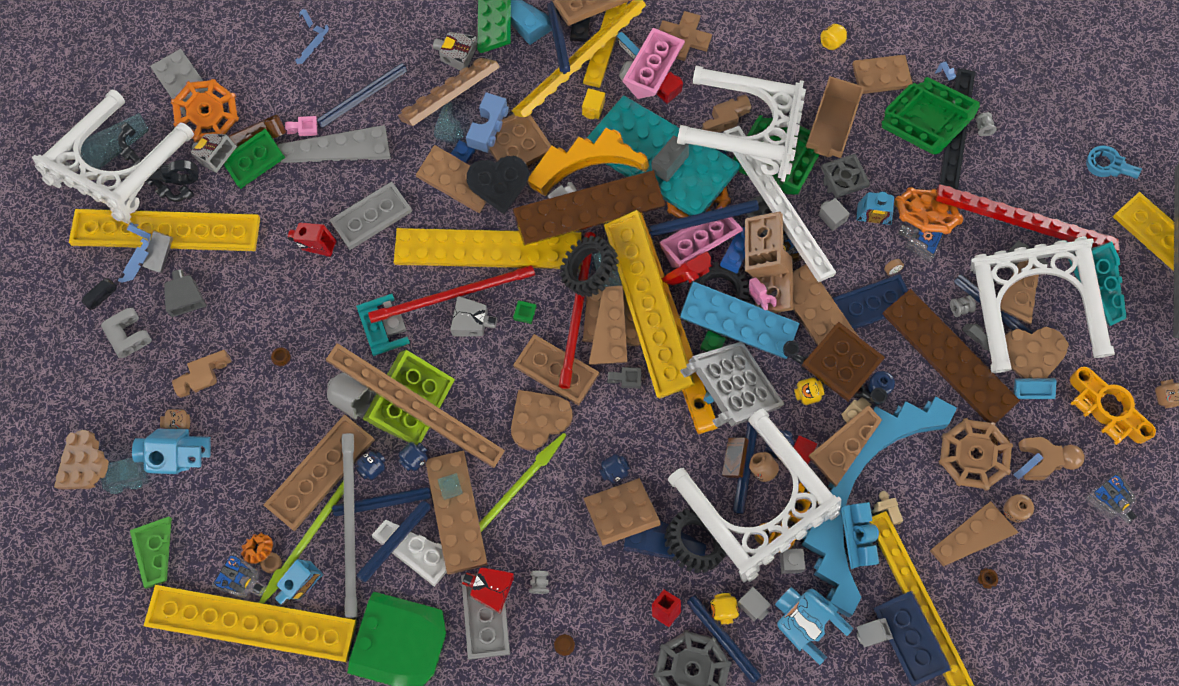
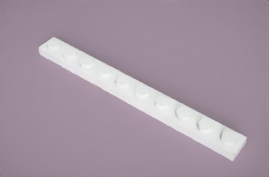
[723,126,836,282]

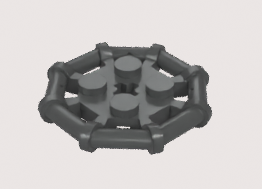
[653,630,732,686]

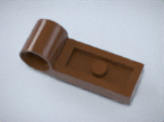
[229,115,286,148]

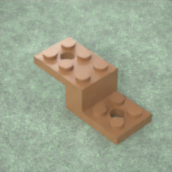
[745,211,793,313]

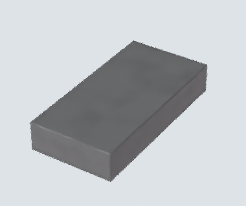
[142,231,173,273]

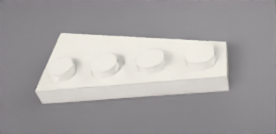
[372,520,447,587]

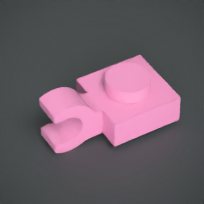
[285,116,318,136]
[749,277,777,310]

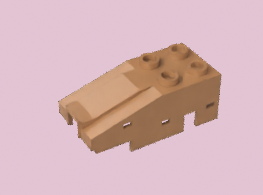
[806,76,864,158]

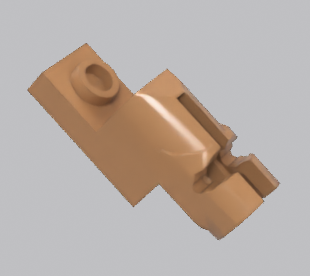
[702,94,751,133]
[172,350,231,398]

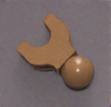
[1018,437,1085,480]

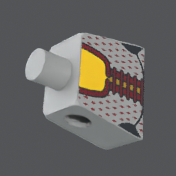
[433,32,477,70]
[191,134,237,173]

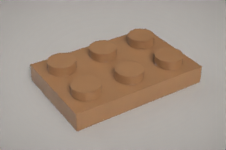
[852,55,912,94]

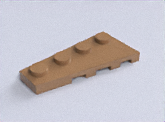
[589,286,627,365]
[808,405,882,487]
[930,501,1019,567]

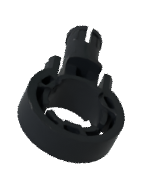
[145,160,199,185]

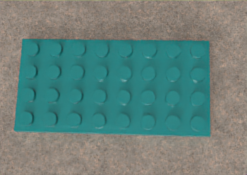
[587,95,741,216]

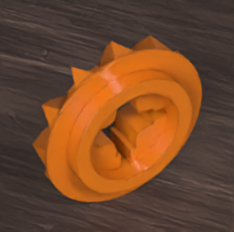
[241,533,273,564]

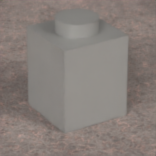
[818,198,850,231]
[779,549,805,574]
[737,587,771,621]
[857,618,893,647]

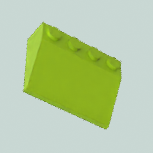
[362,350,455,444]

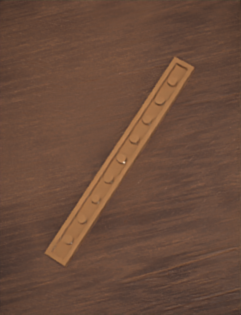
[326,343,505,468]

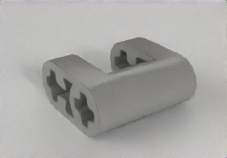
[101,308,151,358]

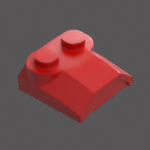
[661,251,711,285]

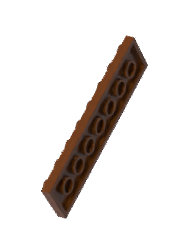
[512,170,665,246]
[882,289,1020,423]

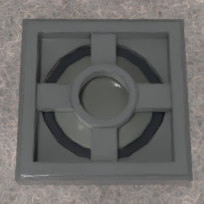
[821,154,870,198]

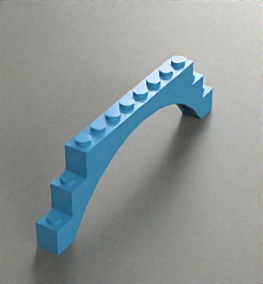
[802,397,957,618]

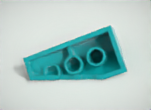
[1068,241,1126,326]

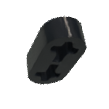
[82,278,117,310]

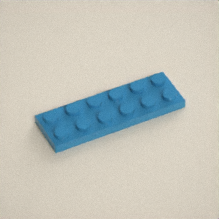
[679,281,800,359]

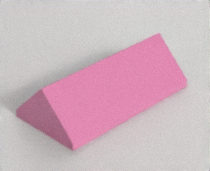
[623,28,685,99]
[659,206,743,268]

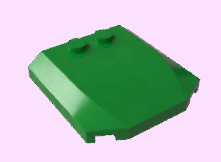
[881,77,980,154]
[733,115,820,195]
[347,591,447,686]

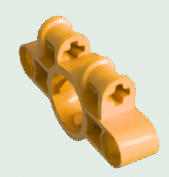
[1070,367,1156,445]

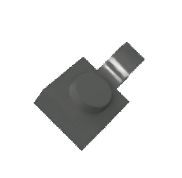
[962,324,990,351]
[607,367,641,389]

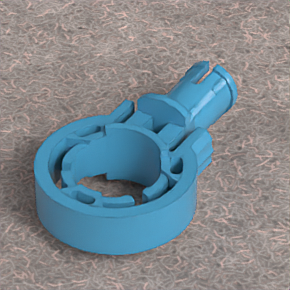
[1086,146,1142,179]

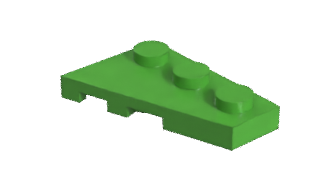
[130,517,172,589]

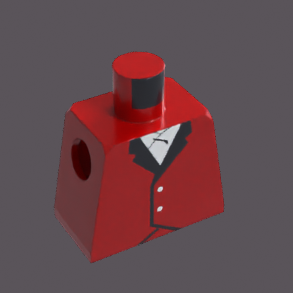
[288,223,336,257]
[462,568,514,614]

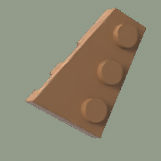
[1000,261,1039,325]

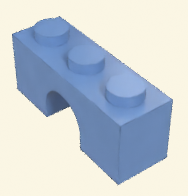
[466,93,509,153]

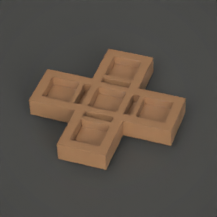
[659,11,712,61]

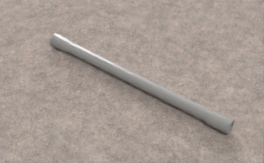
[342,433,357,618]

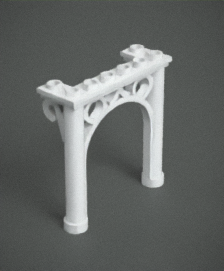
[677,66,806,182]
[32,90,194,224]
[970,237,1115,373]
[668,408,842,583]

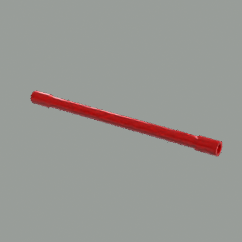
[558,232,596,389]
[368,265,535,323]

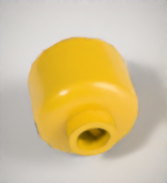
[821,24,847,50]

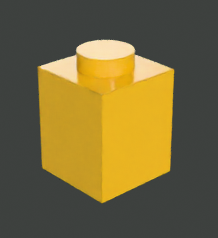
[582,88,605,119]

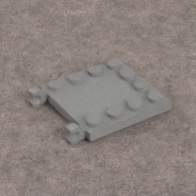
[680,342,784,427]

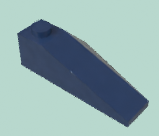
[623,519,706,561]

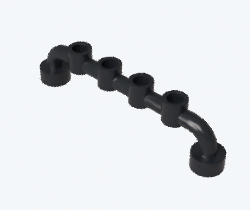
[118,122,195,202]
[783,341,887,405]

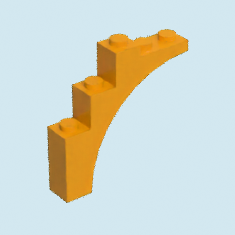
[528,128,649,196]

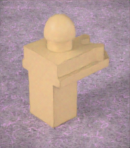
[841,397,871,423]
[872,491,903,525]

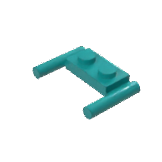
[356,293,410,356]

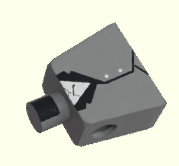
[450,297,497,336]

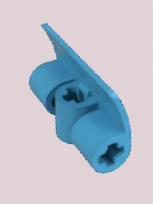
[841,502,879,569]

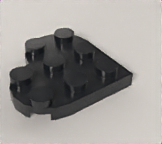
[466,156,529,215]

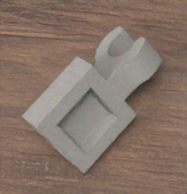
[383,301,406,337]

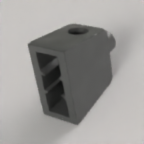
[164,270,207,317]

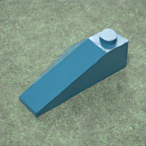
[511,0,552,45]

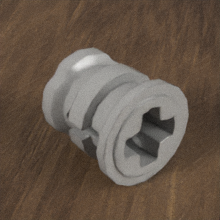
[975,112,997,136]
[950,296,976,317]
[529,571,549,594]

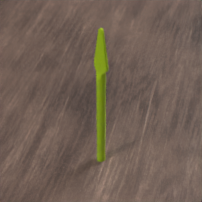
[479,433,566,532]
[259,480,344,604]

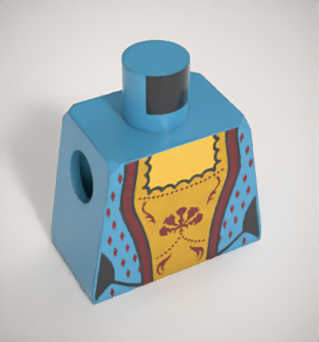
[856,192,894,225]
[275,559,324,606]

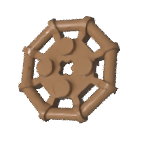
[939,418,1013,491]

